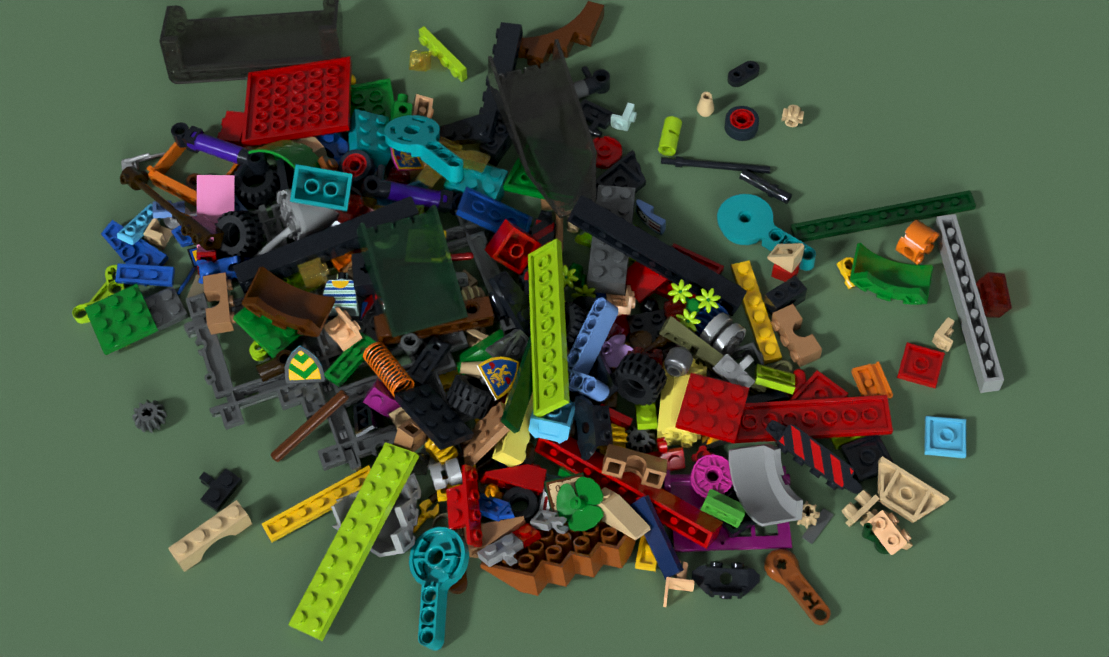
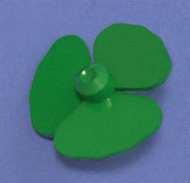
[556,477,604,531]

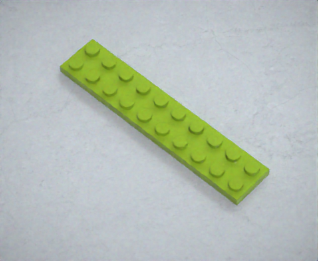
[528,238,570,418]
[288,442,419,641]

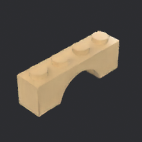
[168,500,252,572]

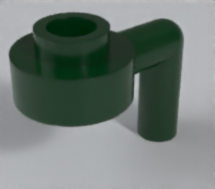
[862,523,889,554]

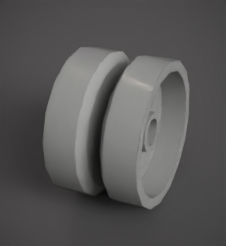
[700,312,746,356]

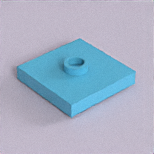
[924,416,966,458]

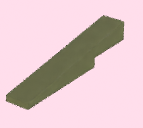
[659,316,766,395]

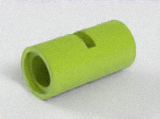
[658,116,682,156]

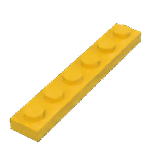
[731,260,782,364]
[262,465,371,543]

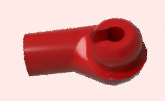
[791,369,806,396]

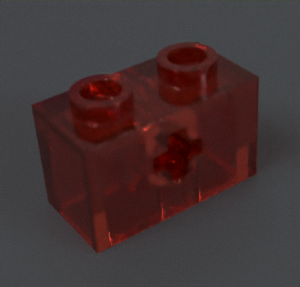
[976,272,1012,318]

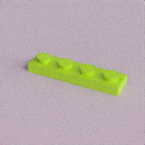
[419,26,468,82]

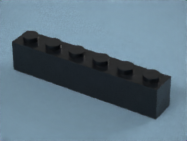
[479,22,523,124]

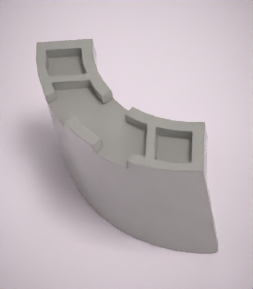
[729,443,803,526]

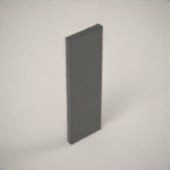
[802,508,834,544]

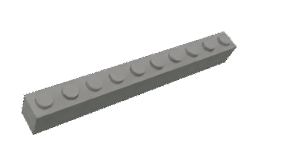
[933,214,1004,393]

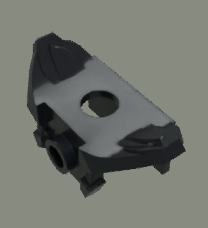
[574,394,613,461]
[692,561,760,599]

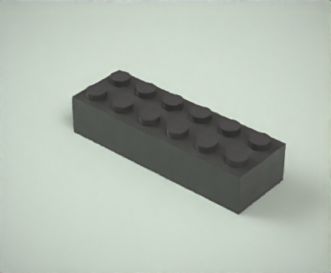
[587,185,635,295]

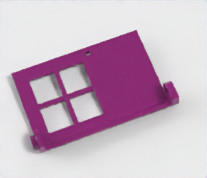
[664,466,792,552]

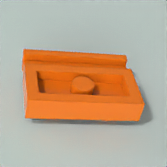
[851,361,893,399]

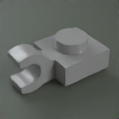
[530,509,569,534]

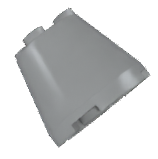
[277,189,340,242]

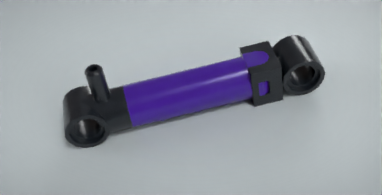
[171,122,269,178]
[359,164,463,215]

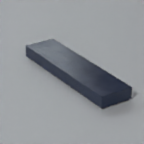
[630,495,684,580]

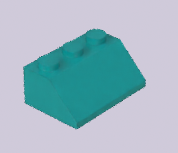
[290,164,353,211]

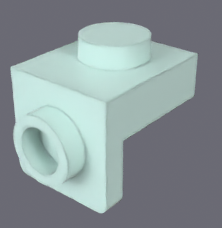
[611,103,637,131]

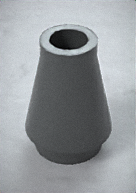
[400,333,420,356]

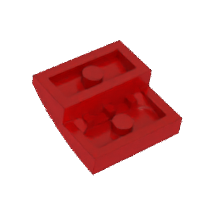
[626,261,669,303]

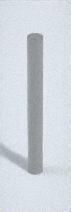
[250,225,295,259]

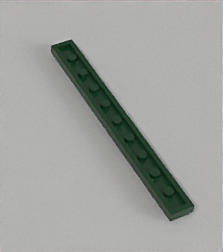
[790,190,976,242]

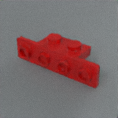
[446,464,483,547]

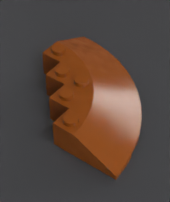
[480,521,636,596]

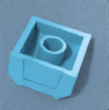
[528,401,575,444]

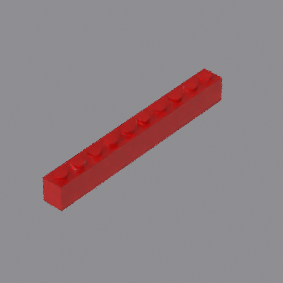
[535,437,723,549]

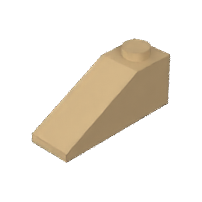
[592,487,651,540]

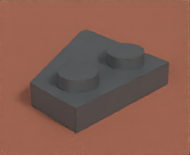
[485,329,529,362]

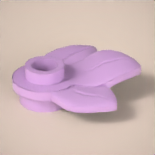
[601,335,635,368]

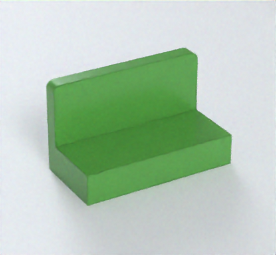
[700,489,745,528]

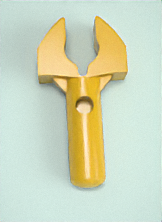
[413,499,440,533]

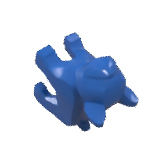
[196,256,250,284]

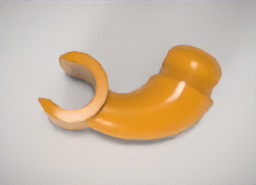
[485,483,505,500]

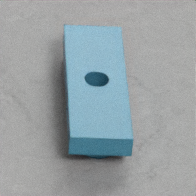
[117,203,162,245]

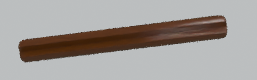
[270,390,349,462]

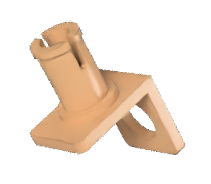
[663,561,695,607]

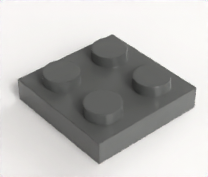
[145,287,189,333]

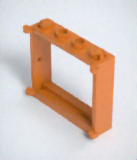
[147,128,241,207]

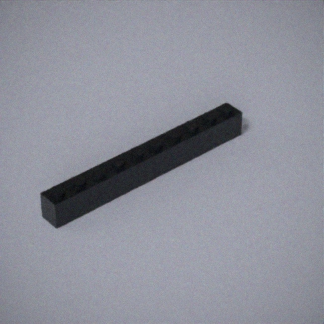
[567,195,747,316]
[233,196,422,293]

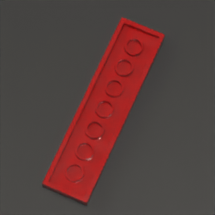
[731,395,893,444]

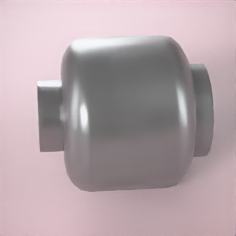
[664,347,693,377]

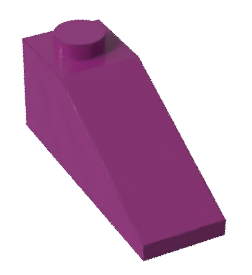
[363,379,401,418]

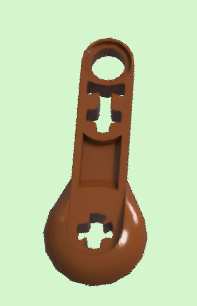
[764,549,831,625]

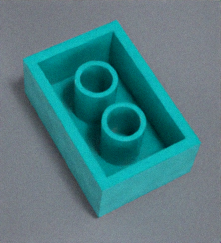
[348,109,391,168]
[443,158,508,202]

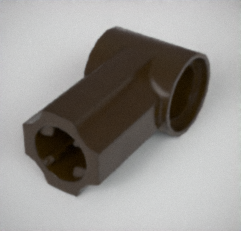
[256,350,292,382]

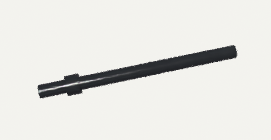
[661,156,770,174]

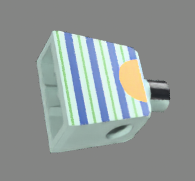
[323,272,359,316]

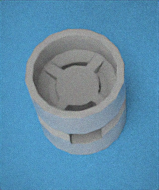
[429,458,463,490]

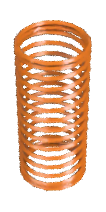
[363,342,414,397]

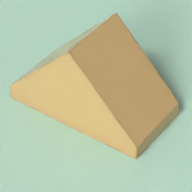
[767,243,804,273]

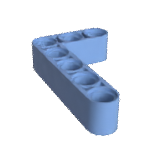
[567,297,618,401]

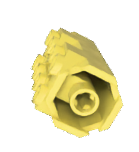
[657,358,707,448]

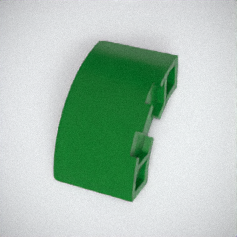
[248,140,321,169]
[850,243,934,305]

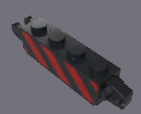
[519,210,556,297]
[765,420,863,494]

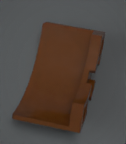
[241,267,336,337]

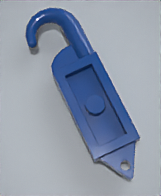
[479,492,515,522]

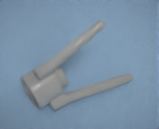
[121,152,165,177]

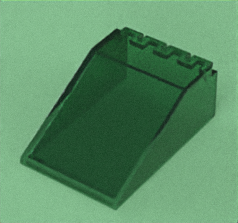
[357,205,468,338]

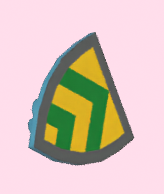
[285,345,325,383]

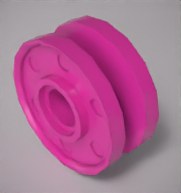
[690,454,733,499]

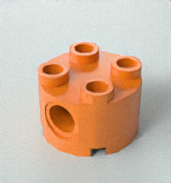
[895,220,939,265]

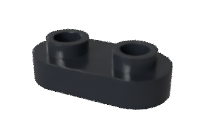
[727,61,760,87]

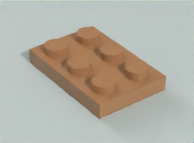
[460,401,510,467]

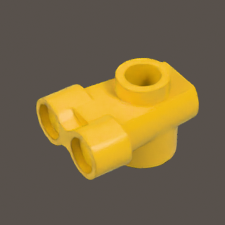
[836,257,855,290]

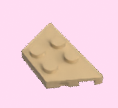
[878,456,950,523]

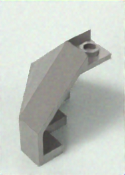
[331,473,421,557]

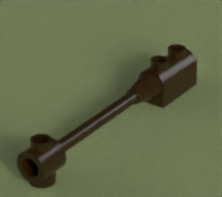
[120,166,224,251]

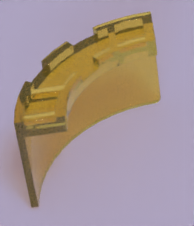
[415,150,491,188]

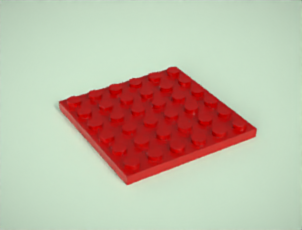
[241,56,352,147]

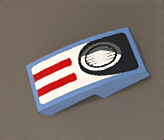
[636,199,666,235]

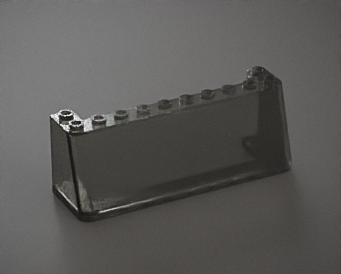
[159,0,343,84]

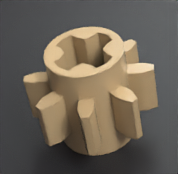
[781,105,804,127]
[797,501,820,529]

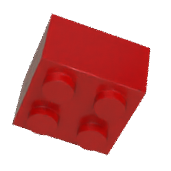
[484,219,542,275]

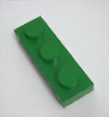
[324,332,378,387]

